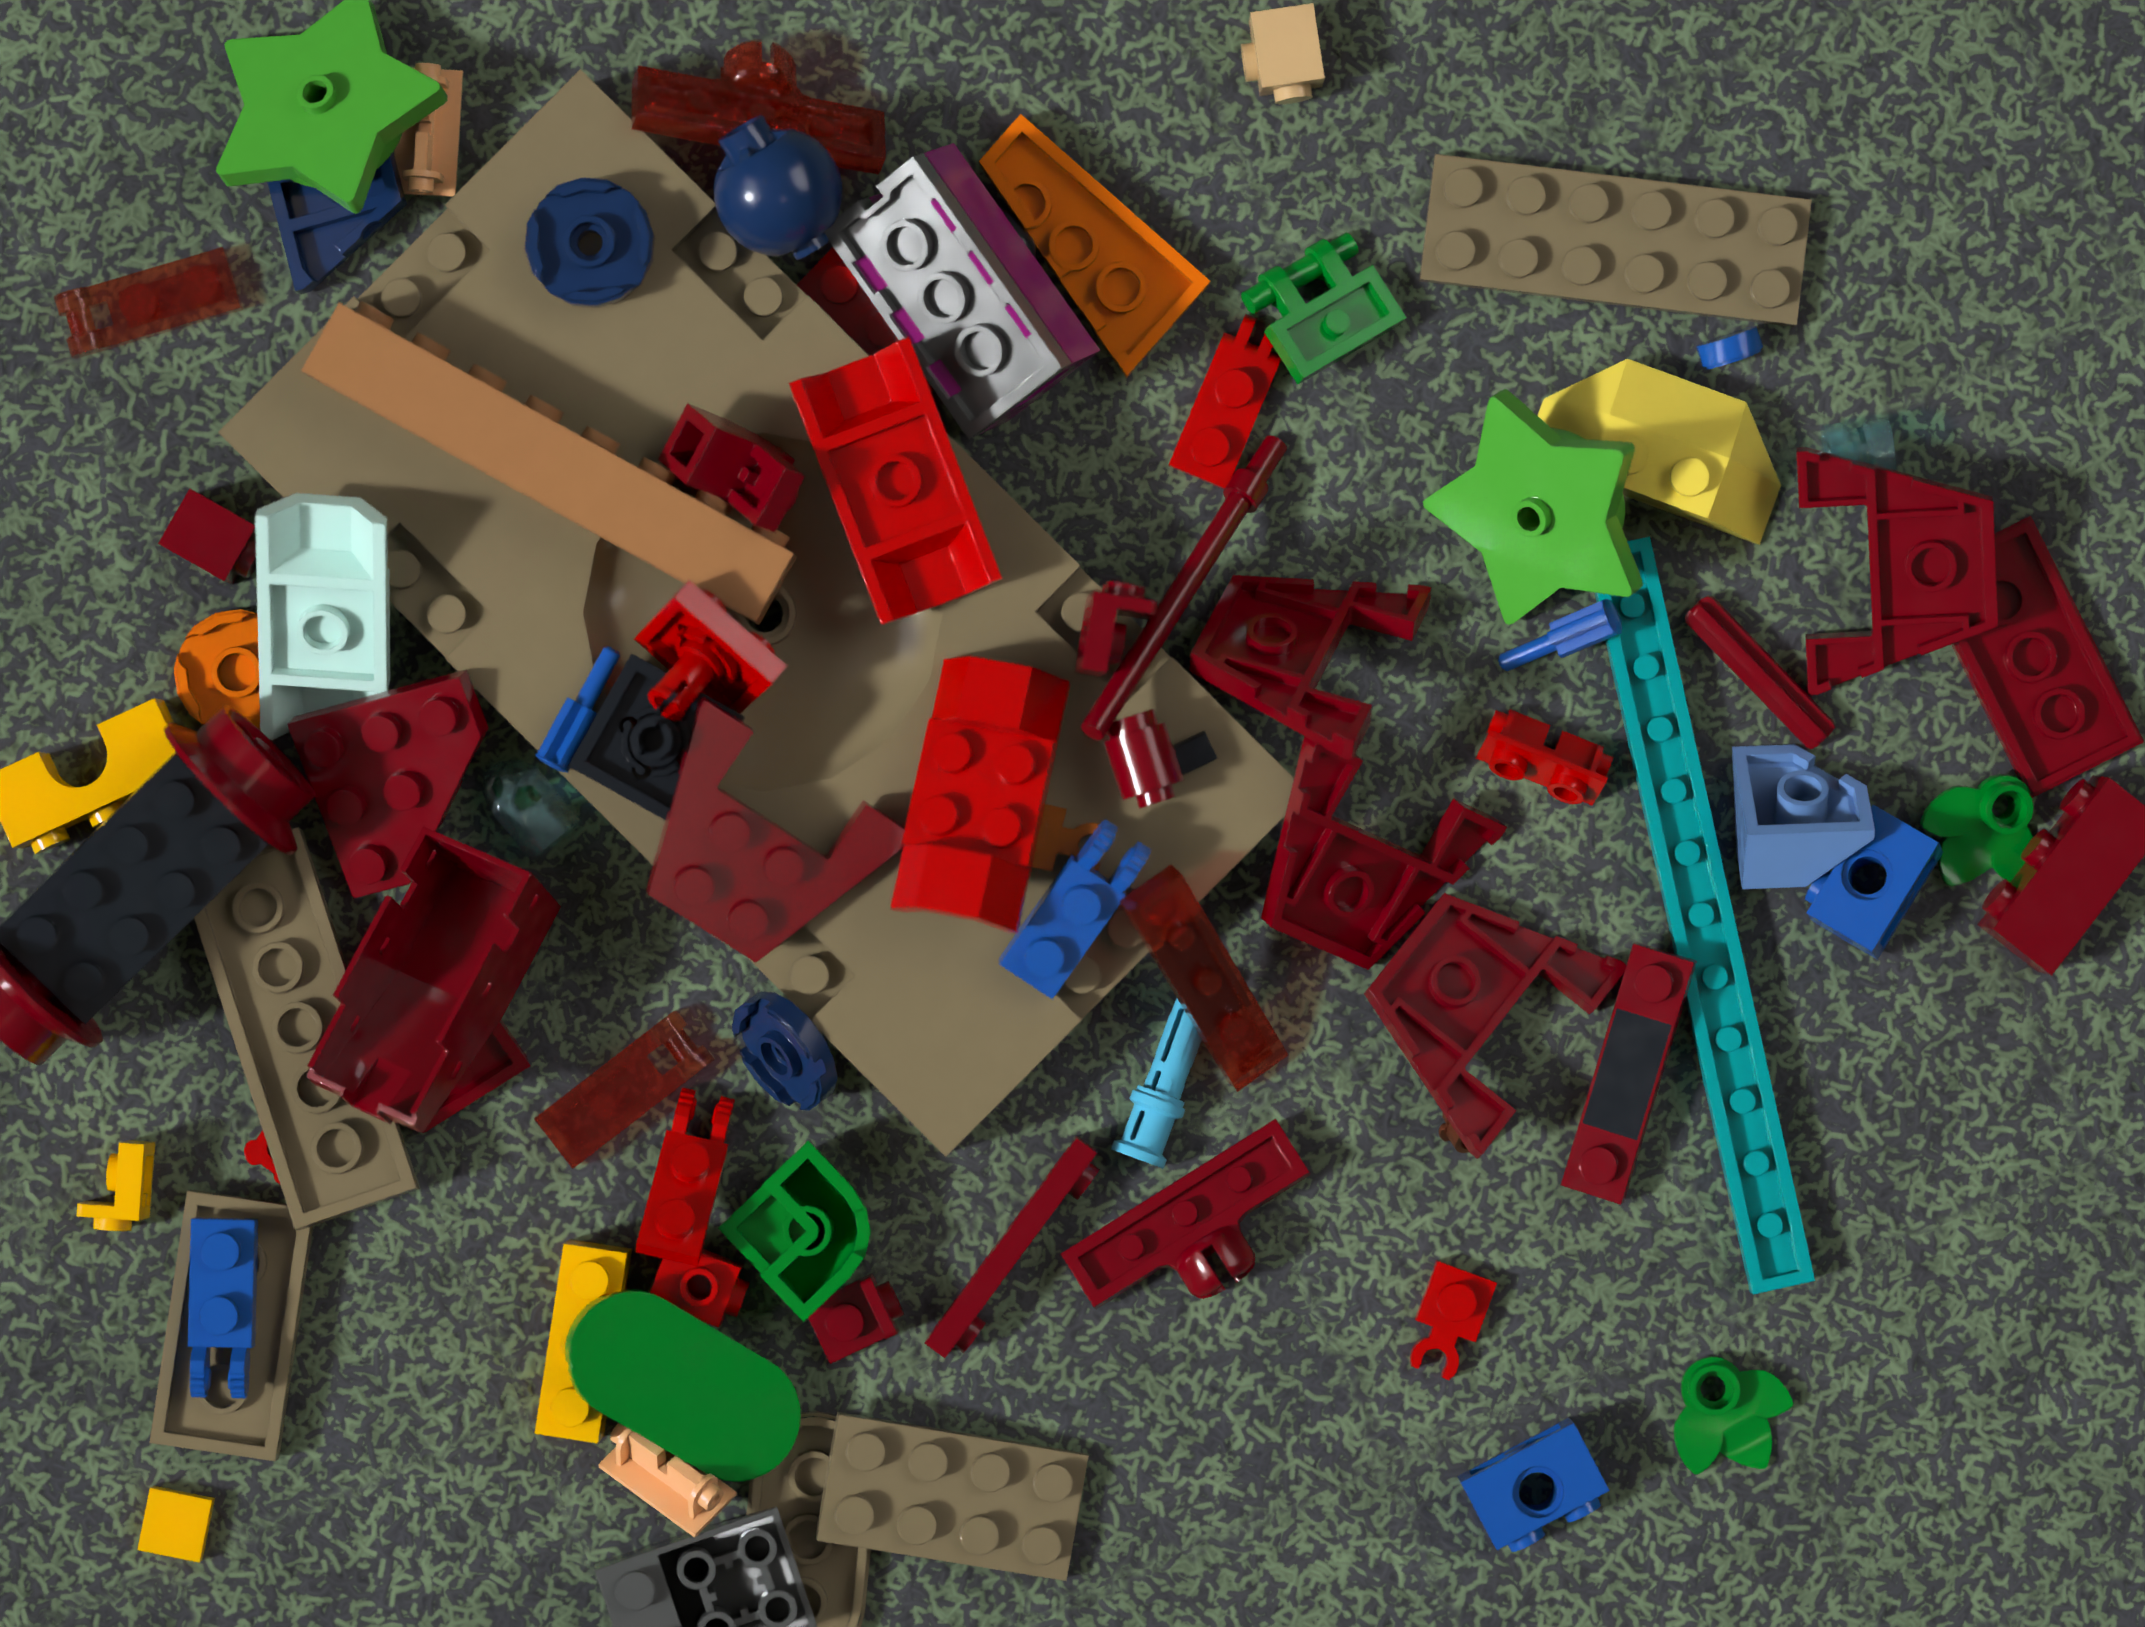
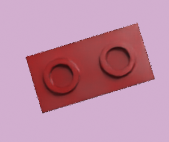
[1476,709,1613,805]

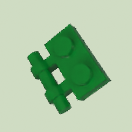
[1241,232,1407,385]

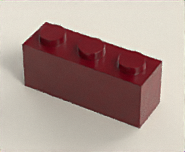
[1977,775,2145,976]

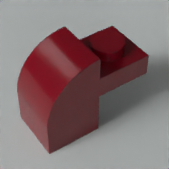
[658,403,805,533]

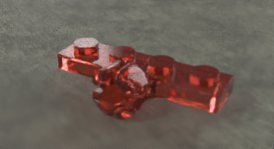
[631,39,886,175]

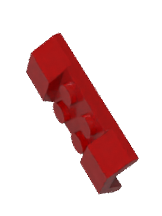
[788,337,1002,625]
[890,656,1071,934]

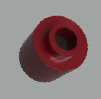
[1104,709,1184,809]

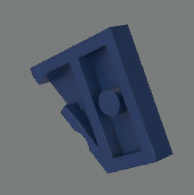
[267,152,407,294]

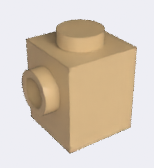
[1241,3,1325,104]

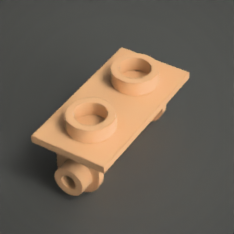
[394,63,463,197]
[598,1423,737,1538]

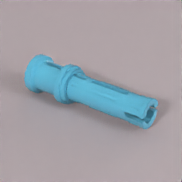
[1111,993,1205,1169]

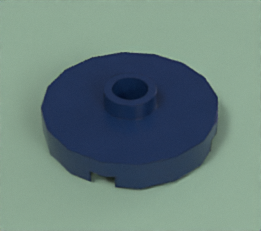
[525,177,655,308]
[732,991,838,1111]

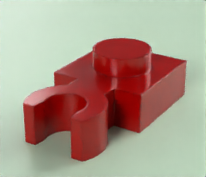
[1410,1260,1497,1380]

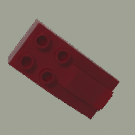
[306,826,561,1133]

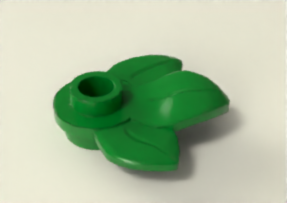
[1920,774,2033,886]
[1673,1356,1794,1475]

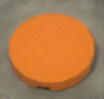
[174,609,260,729]

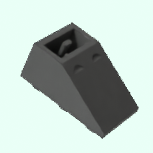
[593,1506,817,1627]

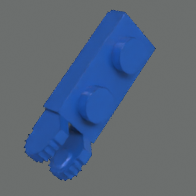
[999,819,1151,1000]
[188,1217,258,1399]

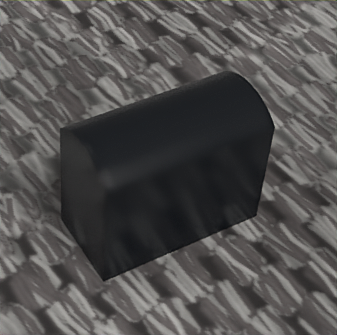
[1173,731,1218,775]

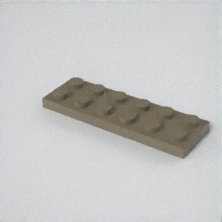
[1419,154,1812,327]
[194,827,420,1230]

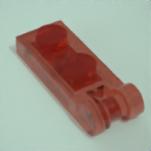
[54,247,243,359]
[534,1010,715,1169]

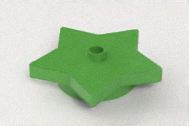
[216,0,448,214]
[1423,389,1643,625]

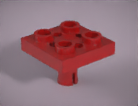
[634,580,787,721]

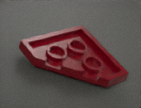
[287,669,488,899]

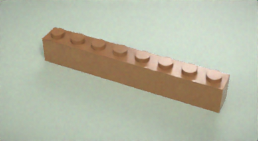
[301,301,797,625]

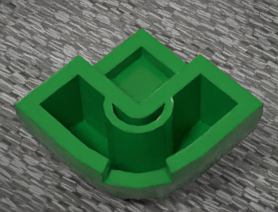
[718,1140,871,1322]

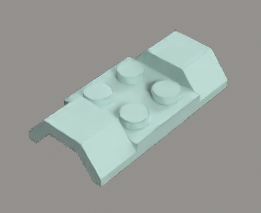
[255,493,390,740]

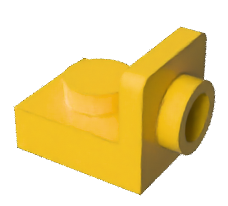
[76,1140,155,1231]

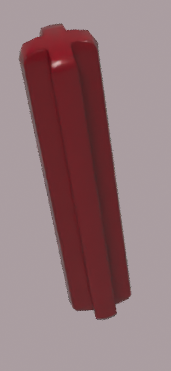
[1684,595,1836,749]

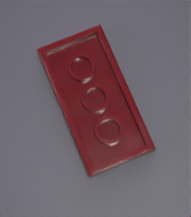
[1951,516,2144,798]

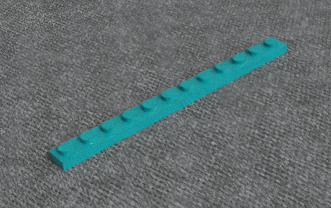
[1595,536,1815,1295]

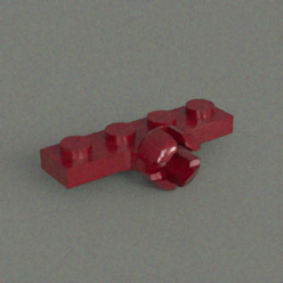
[1061,1119,1311,1310]

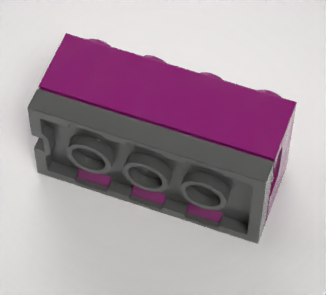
[825,143,1100,439]

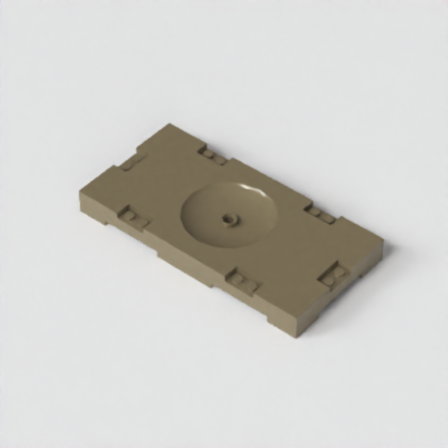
[218,69,1294,1157]

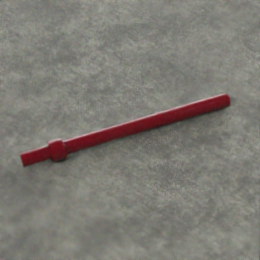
[1081,435,1287,740]

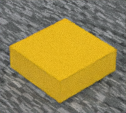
[137,1486,215,1563]

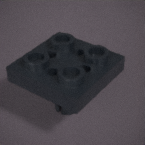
[568,653,746,820]

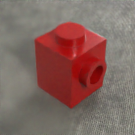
[650,1249,750,1328]

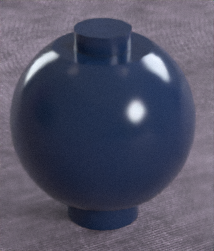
[714,114,842,260]

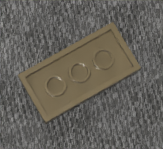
[149,1190,313,1461]
[815,1412,1089,1581]

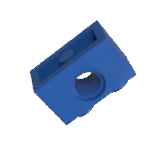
[1805,805,1943,960]
[1457,1417,1610,1552]

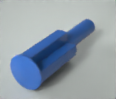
[1498,599,1622,671]
[535,646,621,773]

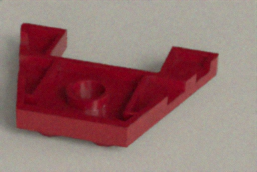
[1796,447,1998,695]
[1189,575,1432,760]
[646,696,905,963]
[1261,737,1507,970]
[1364,893,1627,1159]

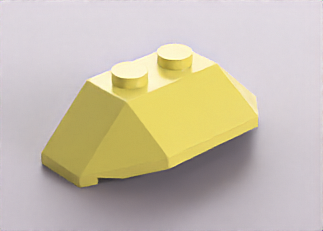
[1537,359,1781,545]

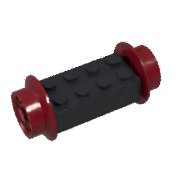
[0,705,316,1065]

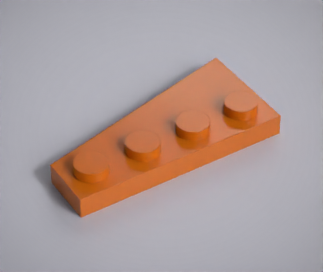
[979,114,1211,378]

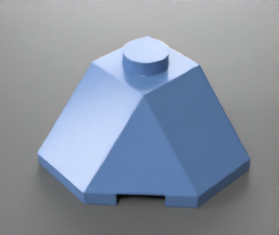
[1732,744,1875,889]

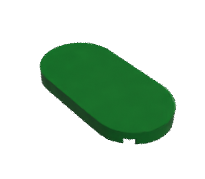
[565,1289,801,1482]

